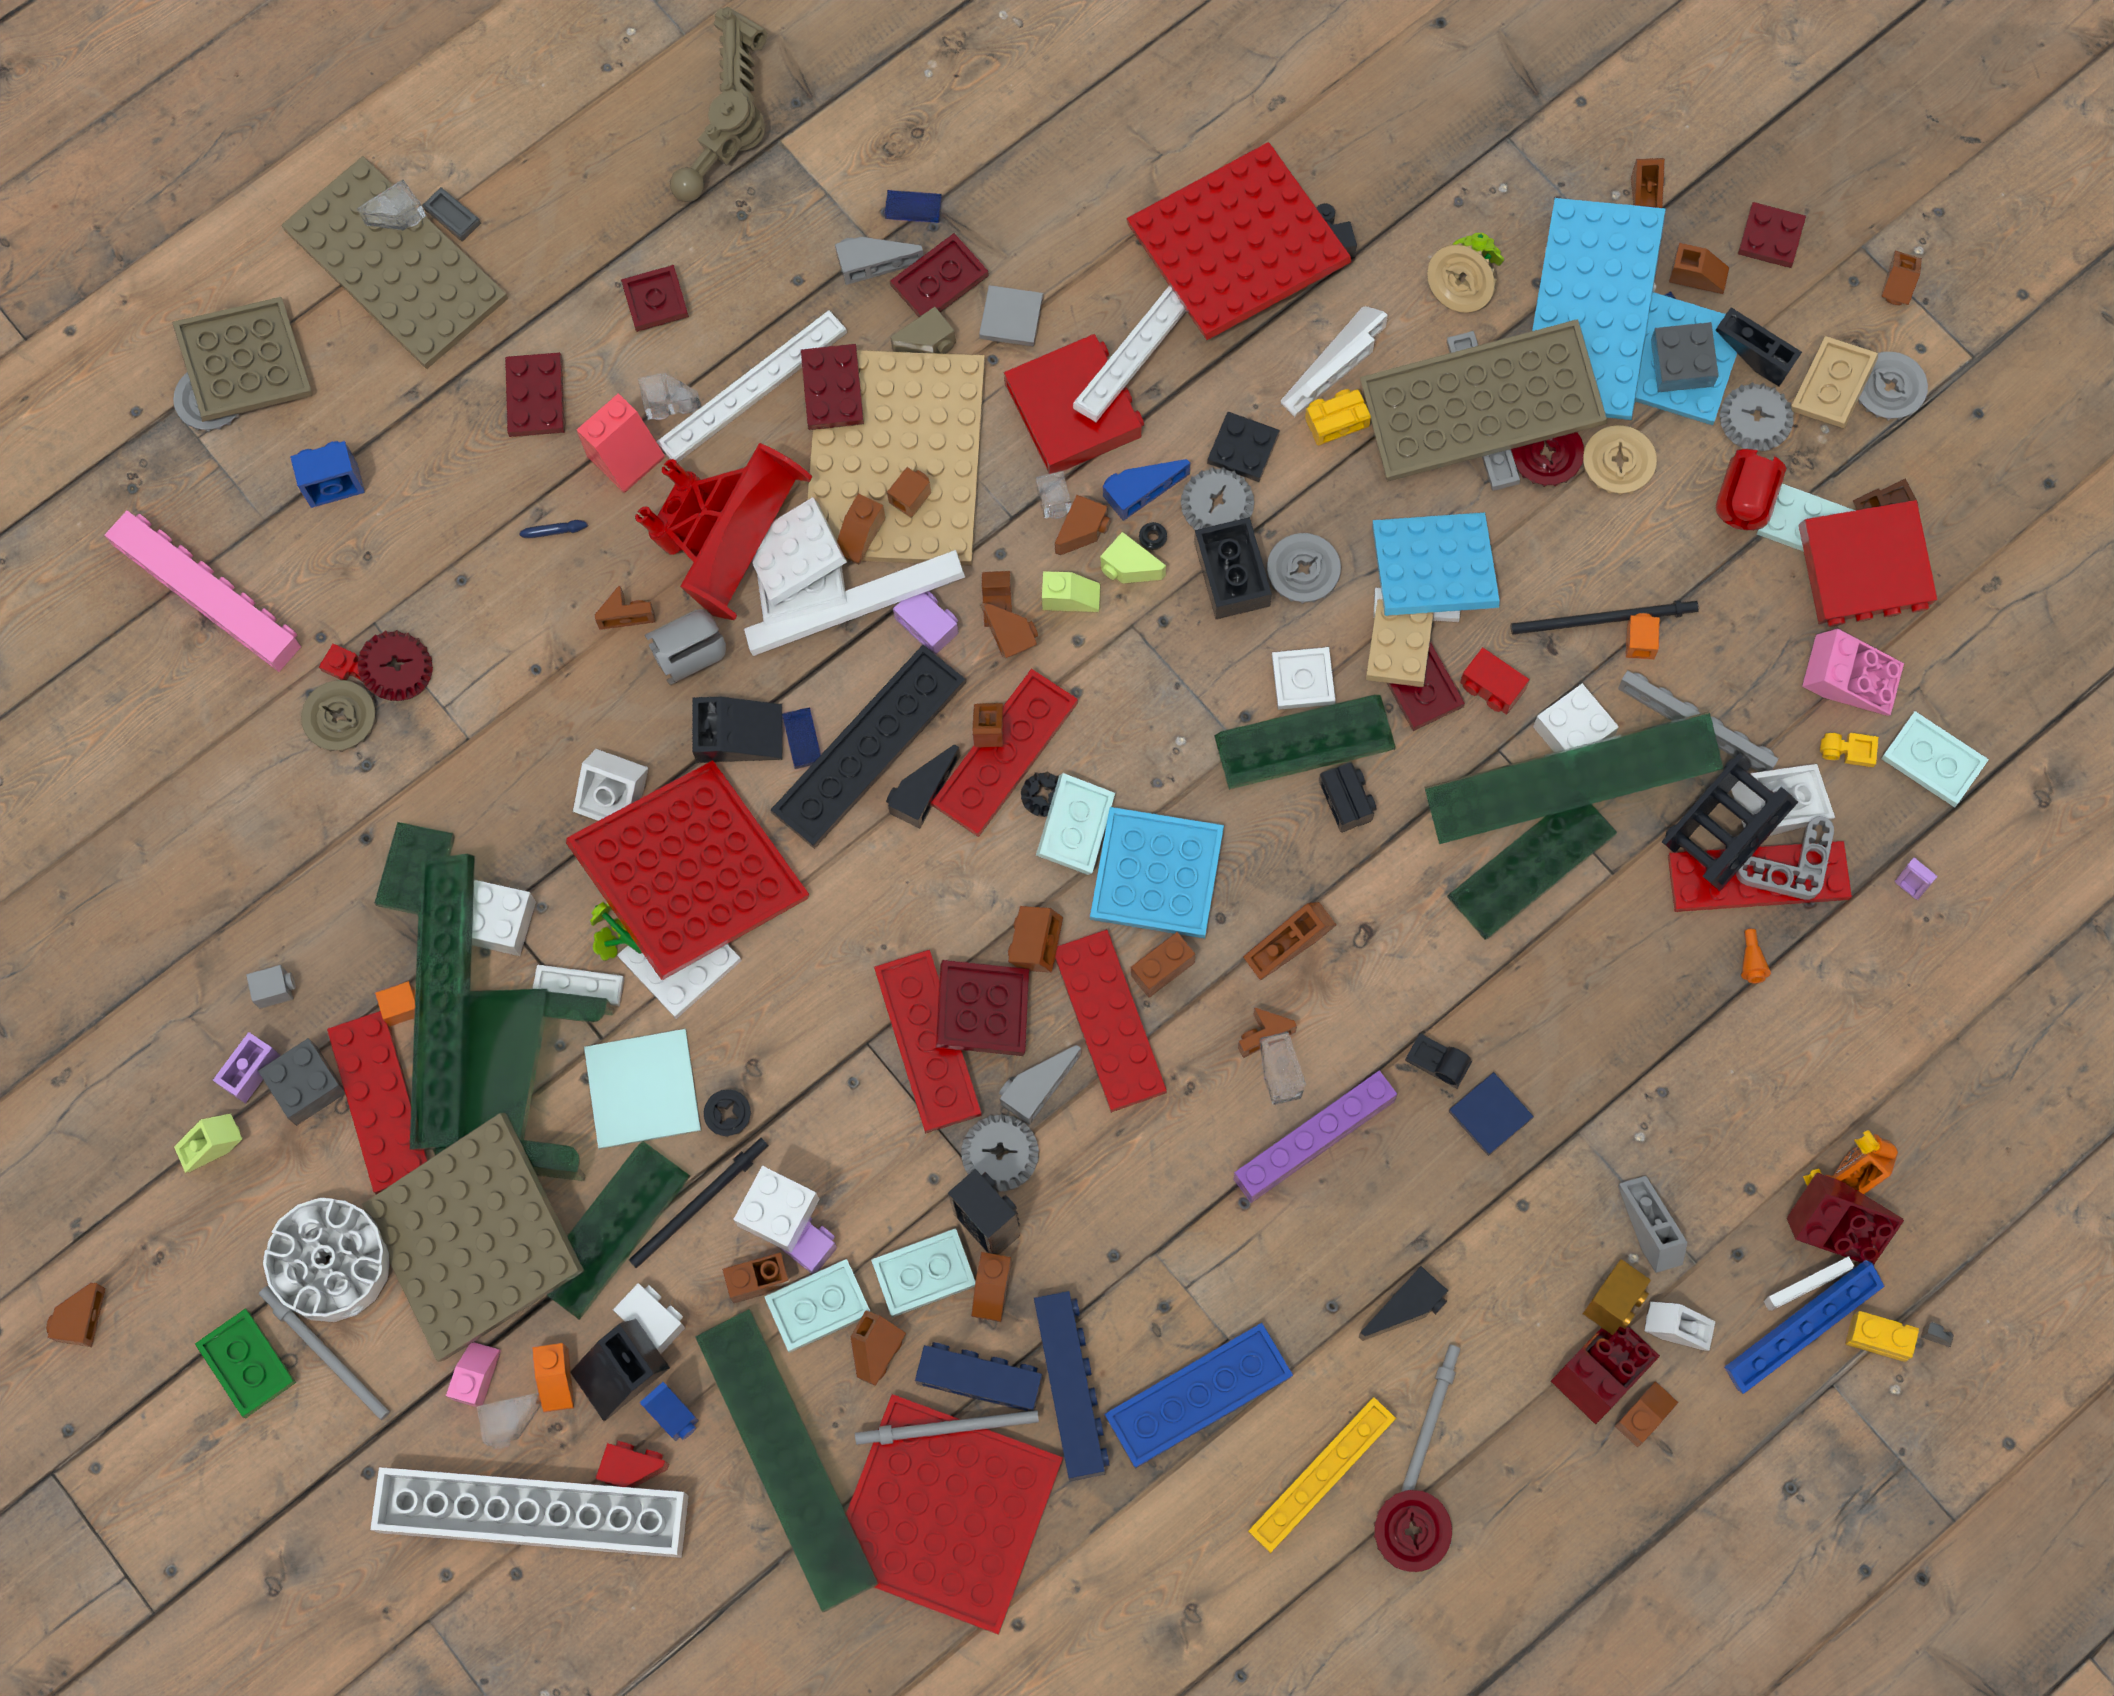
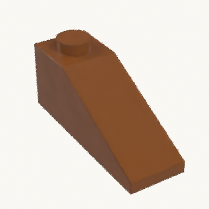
[1243,902,1336,980]

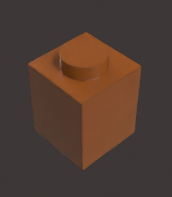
[887,467,931,518]

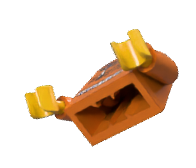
[1803,1130,1898,1194]

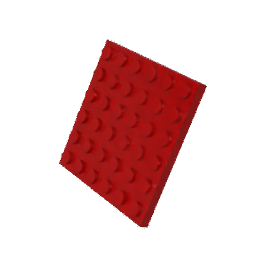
[1126,142,1351,341]
[566,760,809,980]
[825,1394,1063,1635]

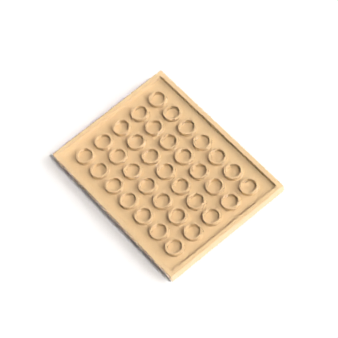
[807,350,985,565]

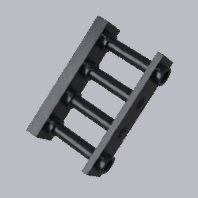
[1662,753,1798,891]

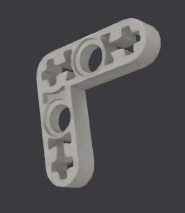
[1736,816,1834,900]

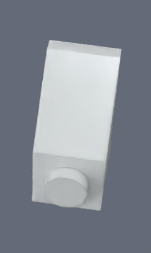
[1644,1302,1715,1351]

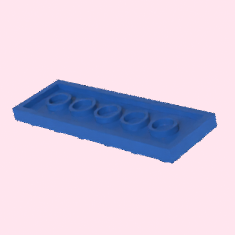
[1104,1323,1293,1469]

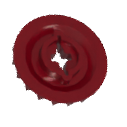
[1511,432,1584,487]
[358,630,433,701]
[1373,1490,1452,1572]

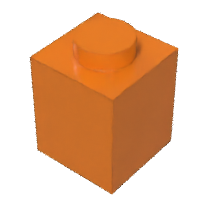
[1626,613,1660,660]
[375,981,425,1027]

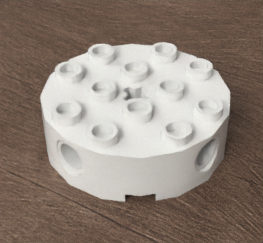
[263,1198,390,1322]

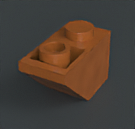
[1669,243,1729,294]
[722,1252,789,1303]
[850,1310,906,1386]

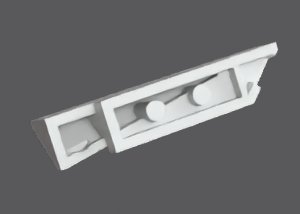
[1281,306,1388,417]

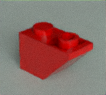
[595,1440,669,1488]

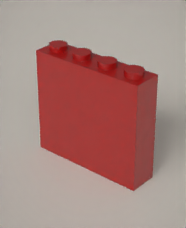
[1004,334,1144,477]
[1798,500,1937,627]

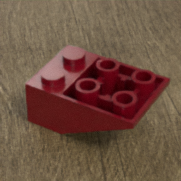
[1786,1173,1904,1266]
[1550,1326,1660,1424]

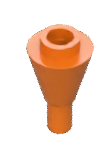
[1741,929,1771,984]

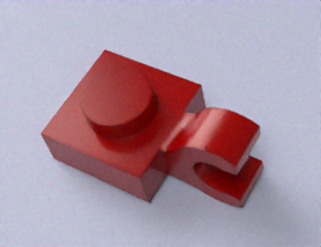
[319,643,362,681]

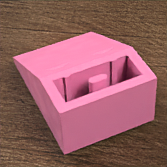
[1802,629,1904,716]

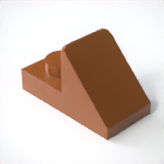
[982,571,1012,627]
[595,586,655,630]
[1238,1008,1297,1058]

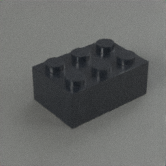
[1194,517,1272,620]

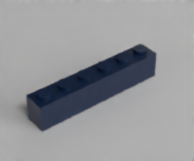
[1034,1291,1110,1482]

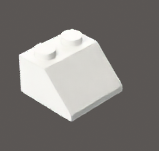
[573,749,648,821]

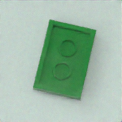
[195,1308,296,1419]

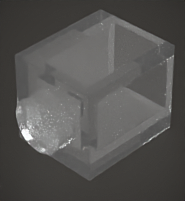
[1036,471,1071,519]

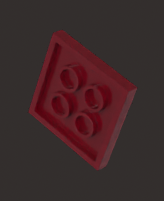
[936,960,1029,1056]

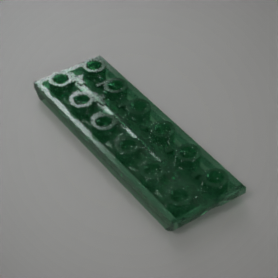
[1214,695,1396,790]
[1447,790,1617,940]
[547,1141,690,1320]

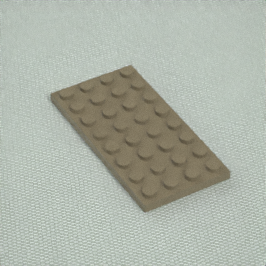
[281,156,508,369]
[1360,319,1607,482]

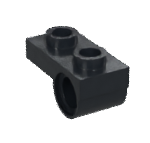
[1405,1033,1472,1089]

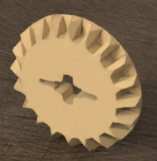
[1427,243,1497,313]
[1583,425,1657,495]

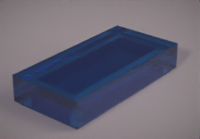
[885,190,942,223]
[782,707,821,769]

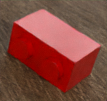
[1460,647,1530,715]

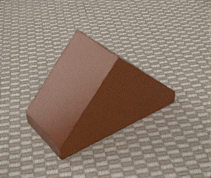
[1631,158,1665,208]
[972,703,1003,747]

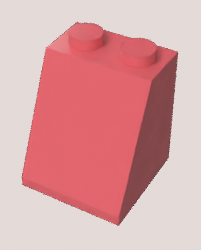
[576,393,665,493]

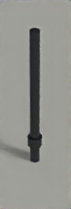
[629,1138,769,1268]

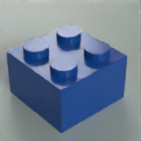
[290,441,365,508]

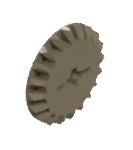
[301,680,376,752]

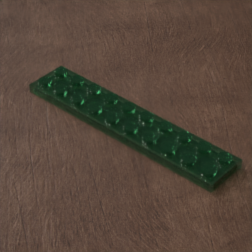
[1424,712,1724,844]
[410,853,475,1151]
[695,1309,879,1613]

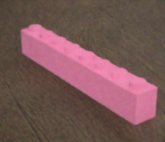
[105,511,301,672]

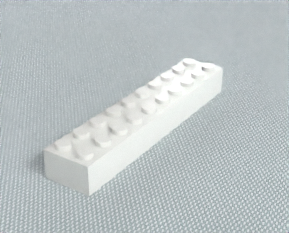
[370,1467,689,1558]

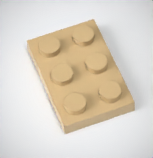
[1791,336,1878,429]
[1366,599,1434,687]

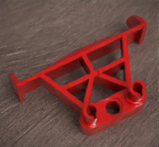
[635,443,812,621]

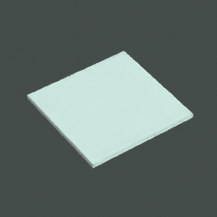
[584,1029,701,1149]

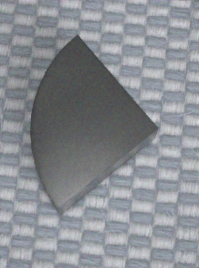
[1921,1322,1954,1347]

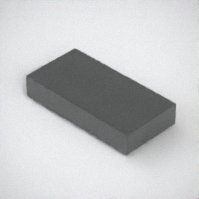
[422,187,481,242]

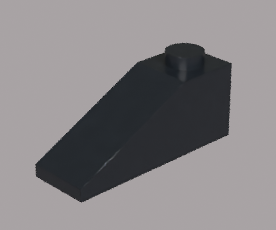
[1716,307,1802,387]
[886,745,961,829]
[1359,1266,1448,1341]

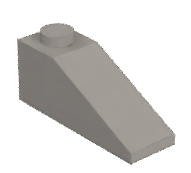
[835,237,924,285]
[999,1045,1082,1125]
[1618,1176,1687,1273]

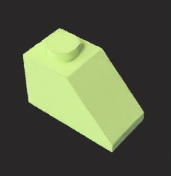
[1100,532,1166,583]
[1042,571,1100,612]
[174,1114,242,1173]

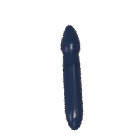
[519,520,588,538]

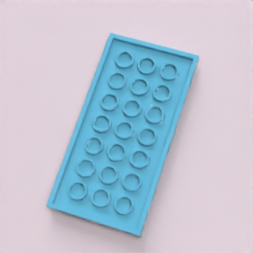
[1532,198,1666,420]

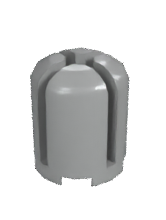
[644,609,726,685]

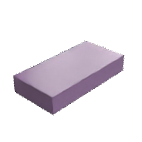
[1895,858,1937,900]

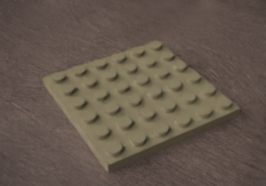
[362,1113,584,1362]

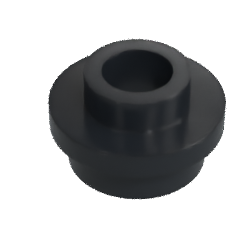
[1139,522,1167,550]

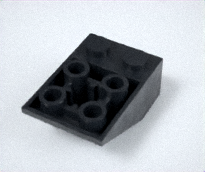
[692,696,782,763]
[570,1319,670,1421]

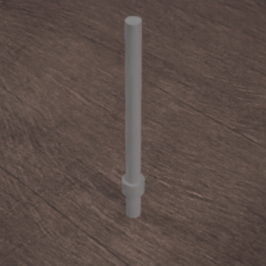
[259,1286,390,1420]
[1401,1345,1461,1492]
[855,1410,1039,1445]

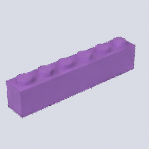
[1233,1070,1397,1203]

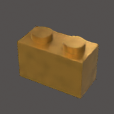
[1582,1259,1651,1335]

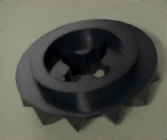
[1021,771,1059,817]
[704,1089,751,1137]

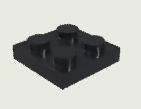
[1207,412,1280,482]

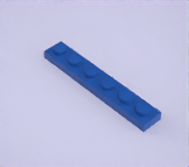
[1724,1260,1885,1394]

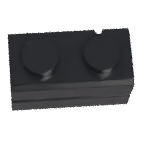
[1319,762,1377,833]

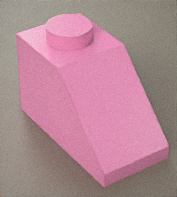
[446,1342,501,1409]

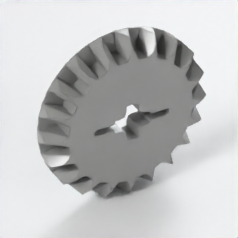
[1859,352,1928,421]
[173,373,239,432]
[1720,382,1794,451]
[1181,467,1254,530]
[1267,533,1341,604]
[961,1114,1039,1191]

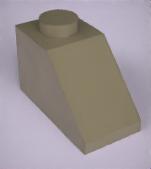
[890,307,956,354]

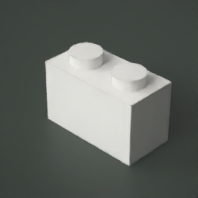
[613,1283,685,1354]

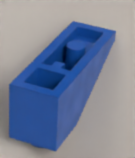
[1103,459,1190,521]
[639,1382,699,1441]

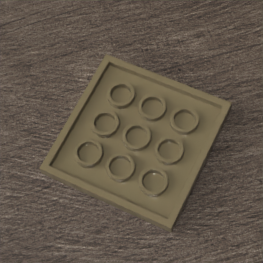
[172,297,312,422]

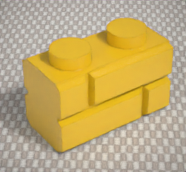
[1305,389,1371,446]
[1845,1311,1919,1362]

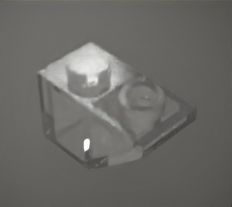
[638,373,702,420]

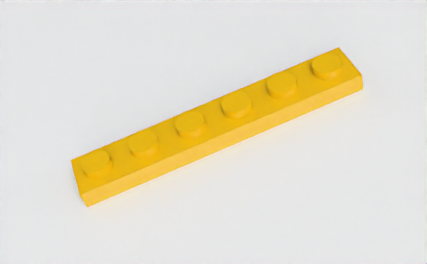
[1248,1397,1396,1554]

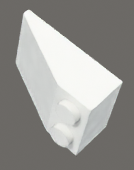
[1731,764,1835,836]

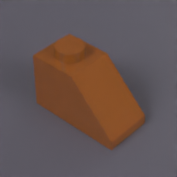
[1882,250,1922,306]
[837,493,885,565]
[1055,495,1111,556]
[980,603,1038,658]
[971,1252,1012,1322]
[46,1283,106,1347]
[1615,1381,1678,1447]

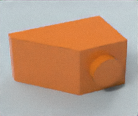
[532,1343,574,1412]

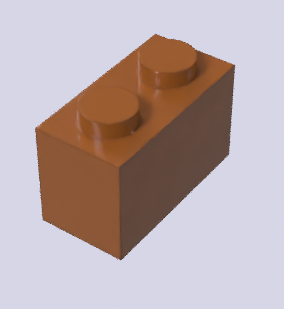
[1008,906,1063,973]
[1131,932,1195,998]

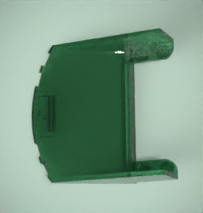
[423,989,614,1181]

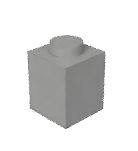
[246,965,296,1009]

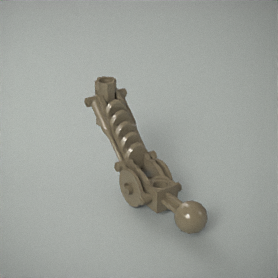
[670,6,768,202]

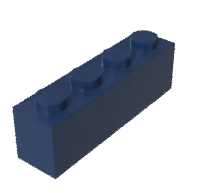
[915,1342,1043,1411]

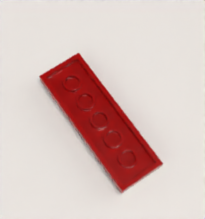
[931,668,1078,837]
[1668,841,1852,912]
[1055,929,1167,1113]
[874,949,982,1134]
[327,1011,428,1195]

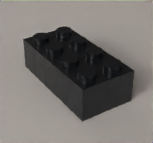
[948,1169,1020,1255]

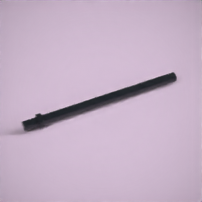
[1510,600,1699,635]

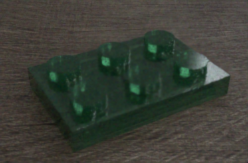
[374,822,455,918]

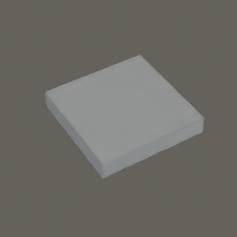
[979,285,1043,347]

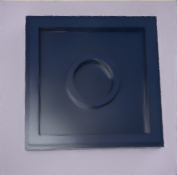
[1449,1072,1534,1156]

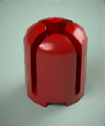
[1715,449,1787,531]

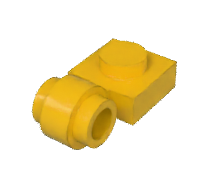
[1820,733,1879,767]

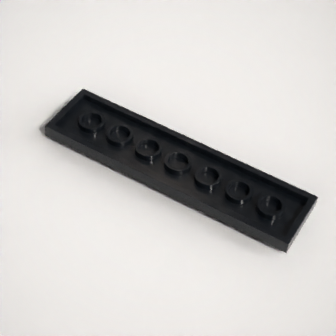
[771,645,966,849]

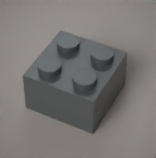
[1651,322,1719,392]
[258,1038,345,1126]

